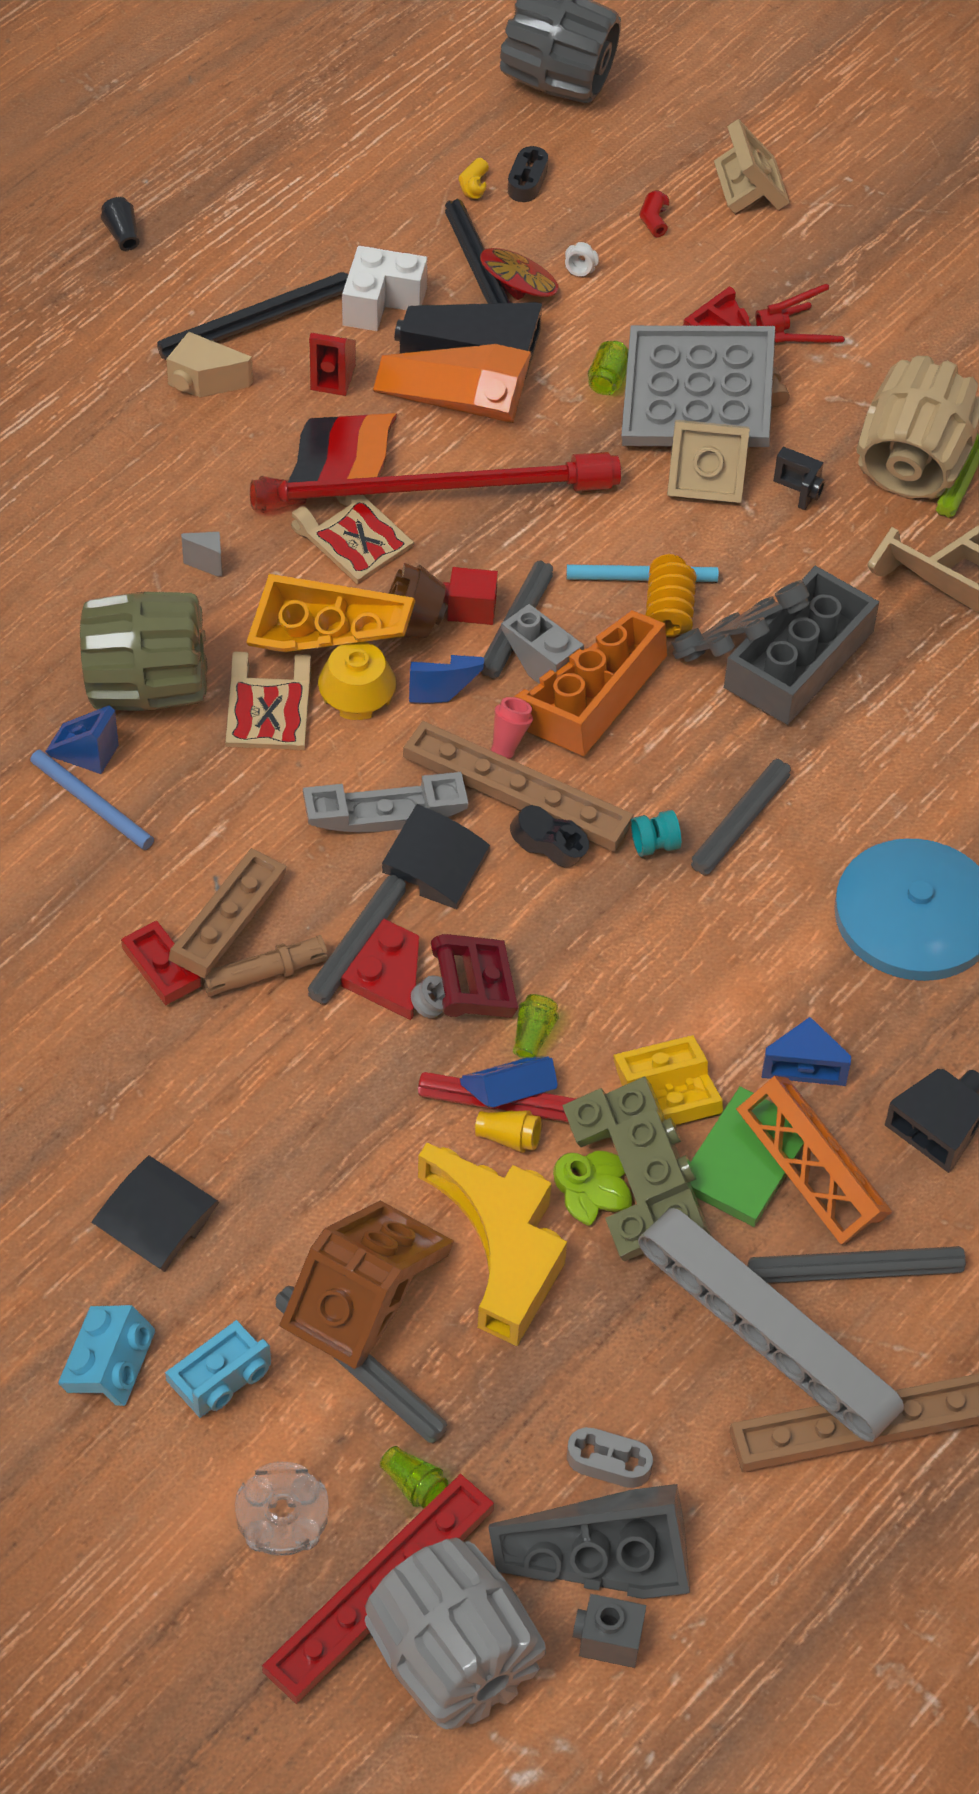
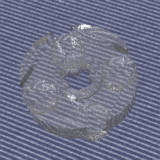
[235,1462,329,1556]

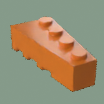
[514,610,667,756]

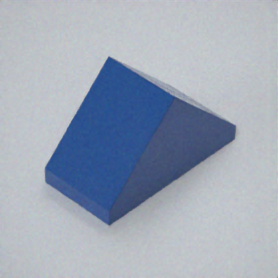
[45,705,119,774]
[761,1017,851,1086]

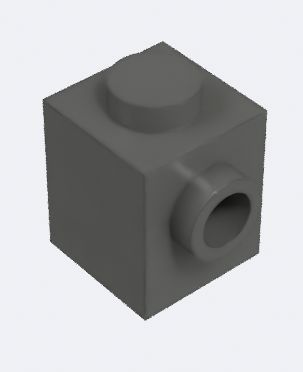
[572,1594,647,1668]

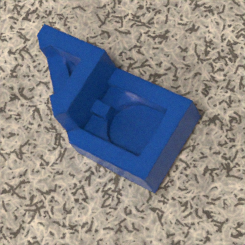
[409,655,484,703]

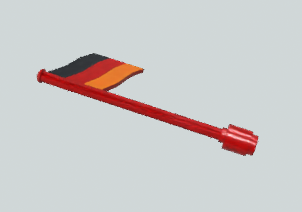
[279,413,621,503]

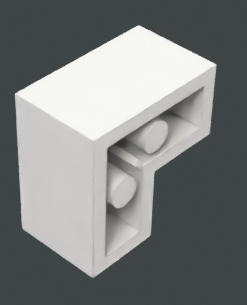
[342,246,428,331]

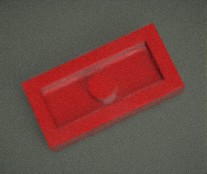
[121,920,201,1006]

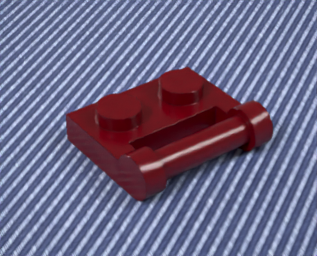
[431,934,519,1018]

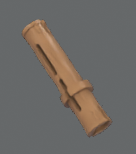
[202,935,328,997]

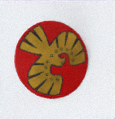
[480,248,558,300]

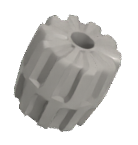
[365,1538,546,1730]

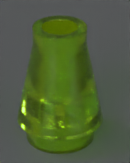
[513,994,559,1058]
[380,1446,448,1509]

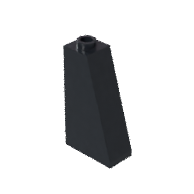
[394,302,542,379]

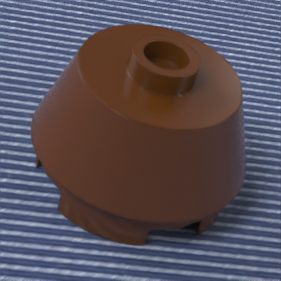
[388,563,447,638]

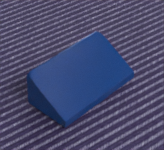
[460,1056,558,1107]

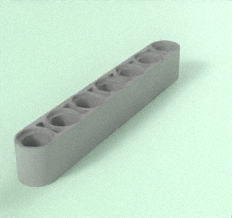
[638,1208,904,1442]

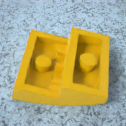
[613,1035,723,1125]

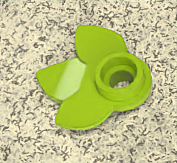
[553,1150,632,1226]

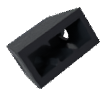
[885,1069,979,1173]

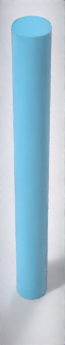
[566,564,719,582]

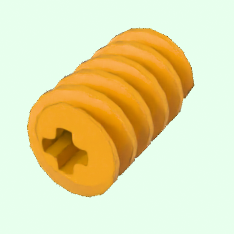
[645,554,697,638]

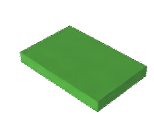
[690,1086,804,1227]

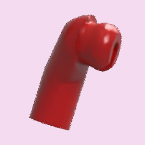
[639,190,670,238]

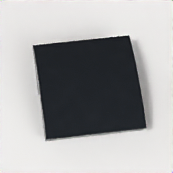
[382,804,490,909]
[91,1155,219,1272]

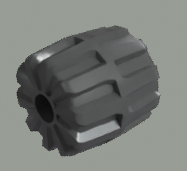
[500,0,621,103]

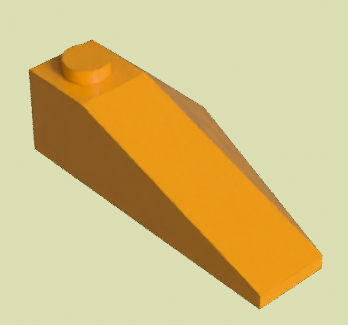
[246,574,415,652]

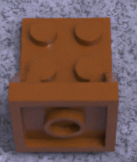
[279,1200,454,1369]

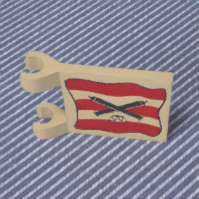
[291,495,414,584]
[225,652,311,750]

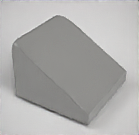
[181,532,222,576]

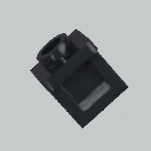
[773,446,825,510]

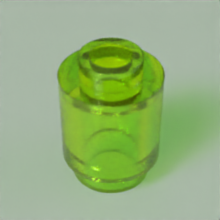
[588,341,629,395]

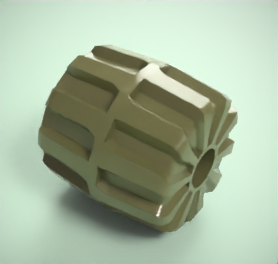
[80,592,208,711]

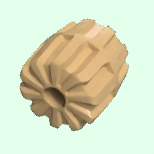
[856,356,979,500]

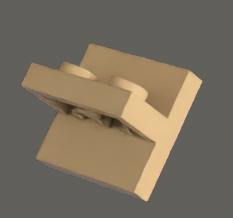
[714,119,790,214]
[667,420,750,503]

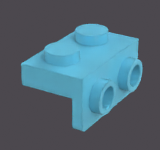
[58,1305,155,1406]
[165,1320,271,1418]

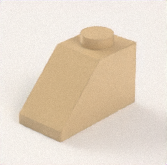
[166,332,253,397]

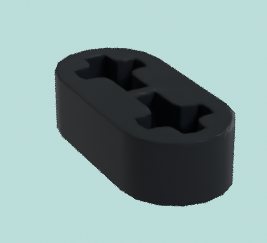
[507,146,548,202]

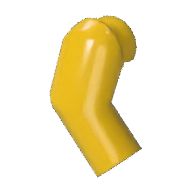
[458,158,489,199]

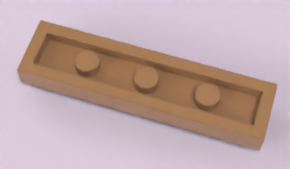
[168,848,287,979]

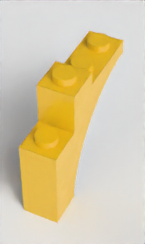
[418,1143,567,1346]

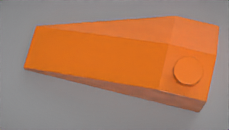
[373,344,531,423]

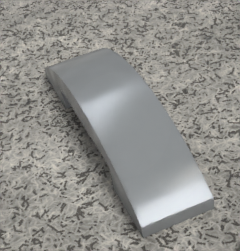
[303,772,469,832]

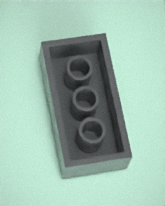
[724,565,879,725]

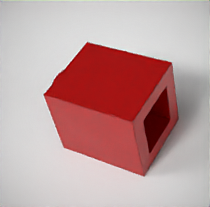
[443,567,498,625]

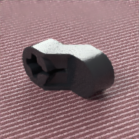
[510,805,589,867]

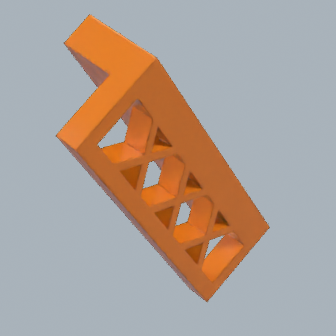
[736,1076,892,1245]

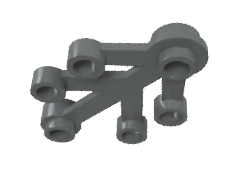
[671,580,810,662]

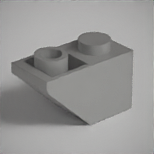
[501,604,584,684]

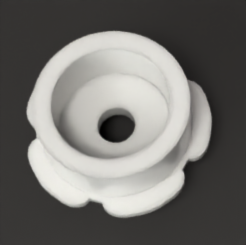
[565,242,599,276]

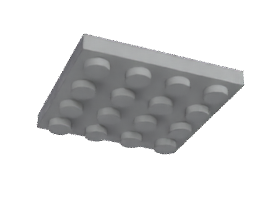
[621,325,775,447]

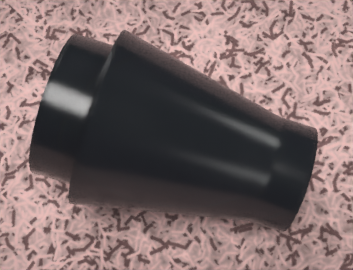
[101,197,140,251]

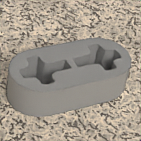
[566,1427,653,1488]

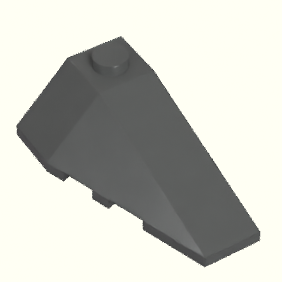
[488,1484,690,1599]

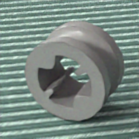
[411,975,445,1018]

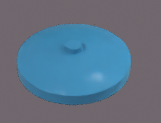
[834,838,979,981]

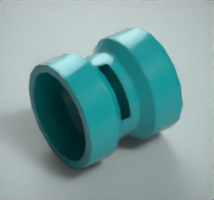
[631,810,682,857]

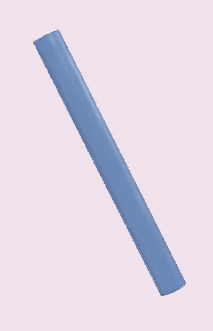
[30,749,154,850]

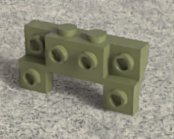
[562,1076,711,1261]

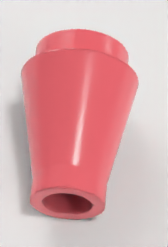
[491,697,533,759]

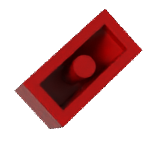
[309,333,356,396]

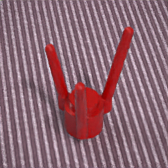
[755,284,845,343]

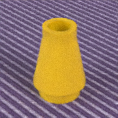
[475,1110,542,1153]

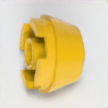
[318,642,396,720]

